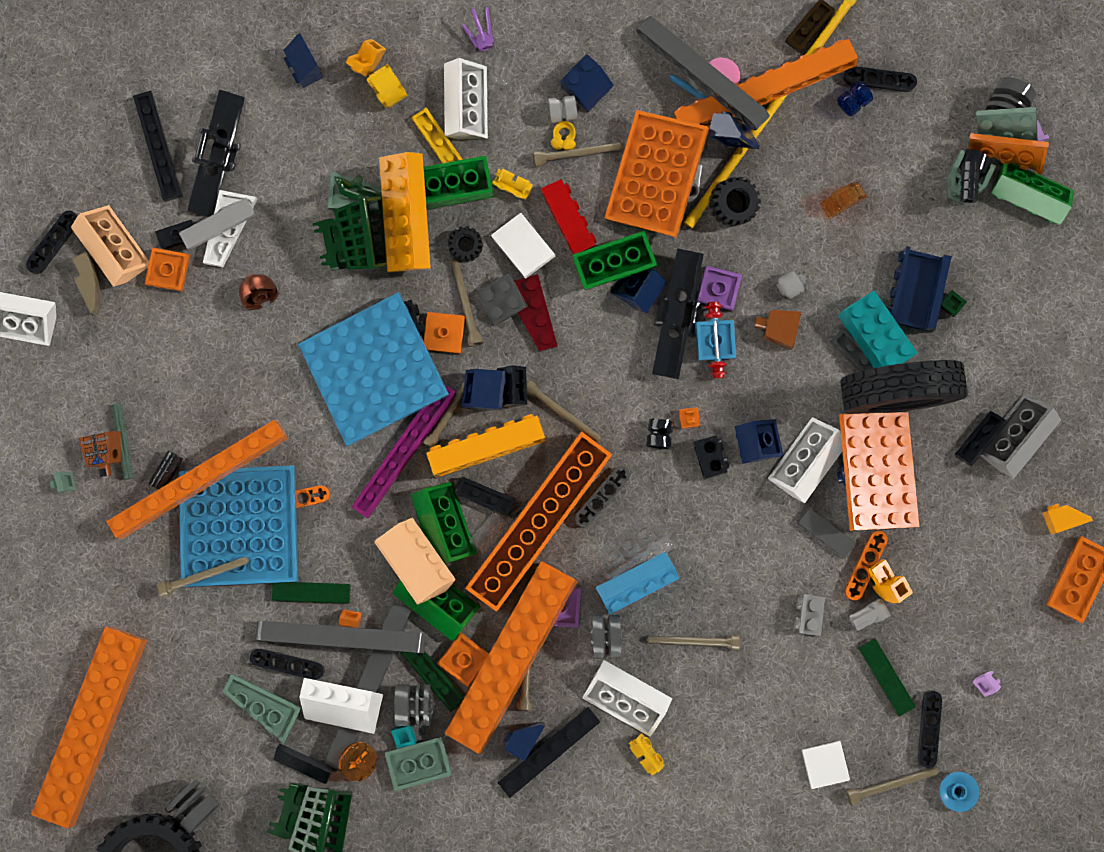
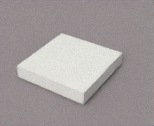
[802,741,850,789]

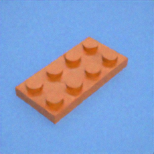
[1046,536,1104,623]

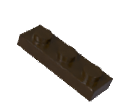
[785,0,835,53]

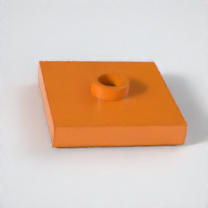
[144,247,191,292]
[424,312,465,354]
[437,632,489,687]

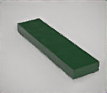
[272,582,351,603]
[858,638,916,717]
[400,650,465,712]

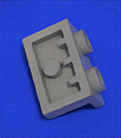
[794,594,825,636]

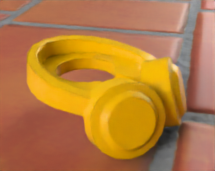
[551,121,576,150]

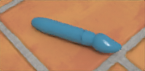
[670,75,707,99]

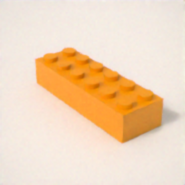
[379,152,431,272]
[426,414,545,478]

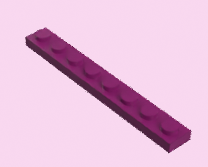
[352,385,457,519]

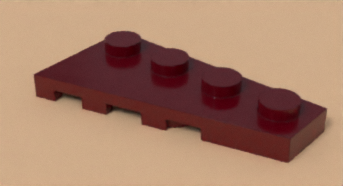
[514,274,558,352]

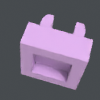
[973,671,1001,697]

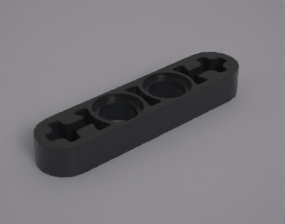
[843,66,917,92]
[26,211,78,274]
[250,648,325,680]
[917,691,942,768]

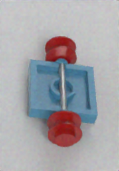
[695,301,736,379]

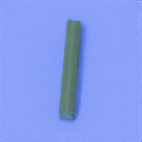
[111,403,134,480]

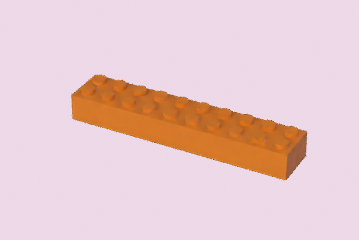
[465,431,613,612]
[445,561,578,754]
[31,626,147,829]

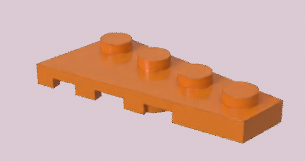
[968,133,1049,175]

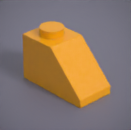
[1042,503,1093,534]

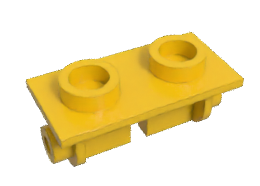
[492,169,533,200]
[629,733,665,775]

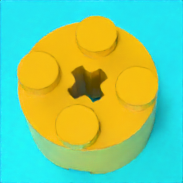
[366,64,408,109]

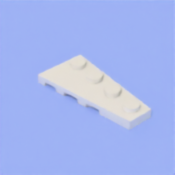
[203,190,257,268]

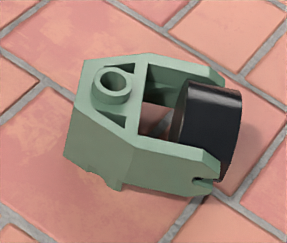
[947,149,995,205]

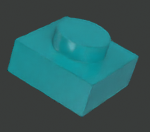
[391,723,417,749]

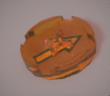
[339,742,377,781]

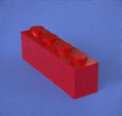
[541,179,597,255]

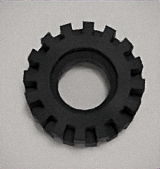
[448,226,483,263]

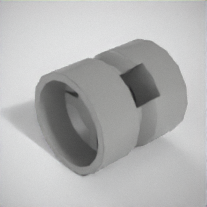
[548,95,577,123]

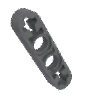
[575,466,630,528]

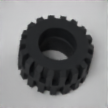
[709,177,761,226]

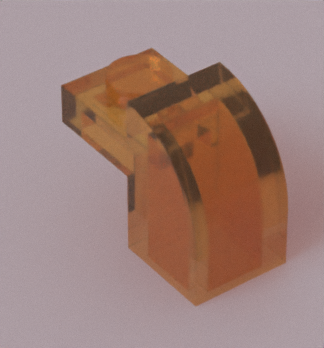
[820,181,868,219]

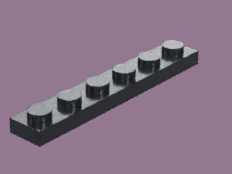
[133,90,183,202]
[498,707,600,798]

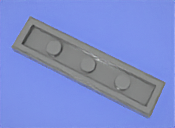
[179,198,256,250]

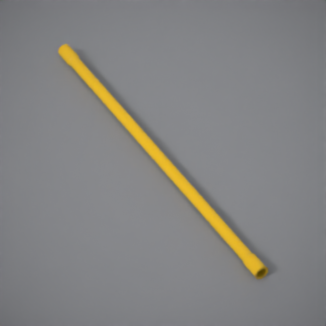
[683,0,857,229]

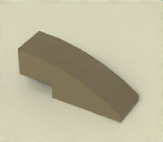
[72,252,100,315]

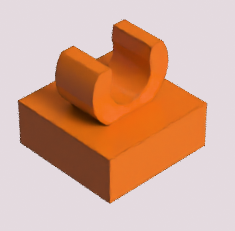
[679,407,700,429]
[338,609,362,628]

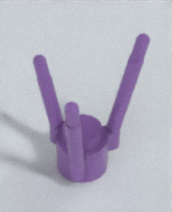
[462,7,494,52]

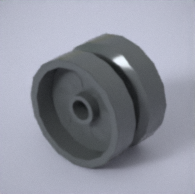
[590,615,621,659]

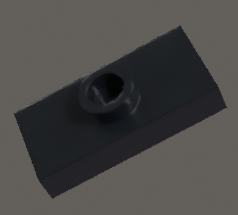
[155,220,194,249]

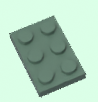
[976,107,1038,141]
[385,736,452,791]

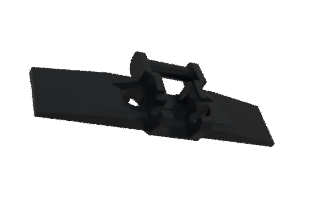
[187,89,245,217]
[652,248,704,379]

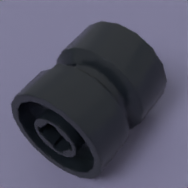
[646,419,674,449]

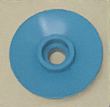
[939,772,979,812]

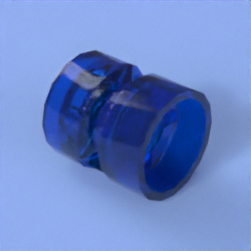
[837,81,873,117]

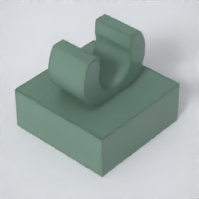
[50,472,76,492]

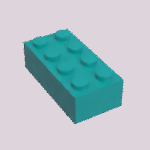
[838,290,918,368]

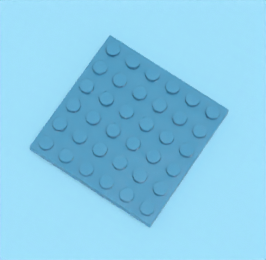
[298,292,449,446]
[179,465,298,587]

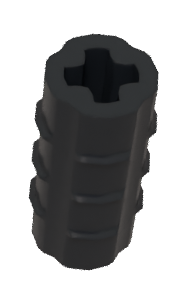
[960,161,980,203]
[148,450,183,490]

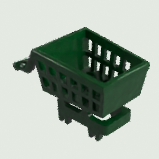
[312,175,387,271]
[267,783,353,852]

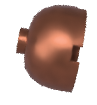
[239,274,279,310]

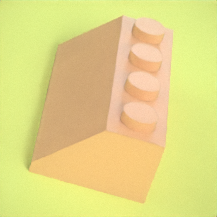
[71,205,149,287]
[375,518,456,605]

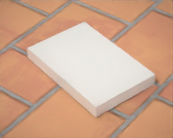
[491,213,555,279]

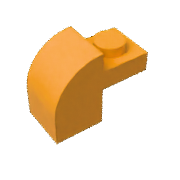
[346,39,386,77]
[868,559,913,603]

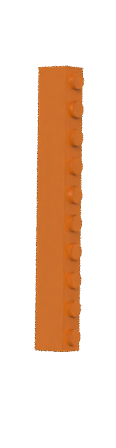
[674,39,858,127]
[106,419,289,539]

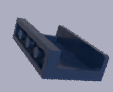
[887,246,952,332]

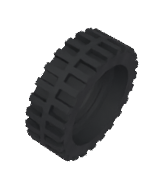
[96,813,202,852]

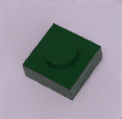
[941,290,967,317]

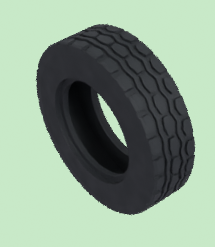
[840,360,968,414]

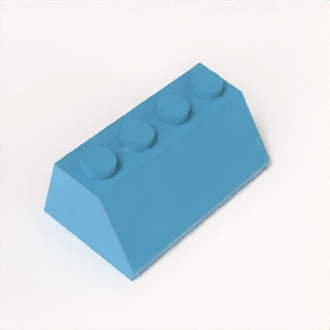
[596,552,679,615]

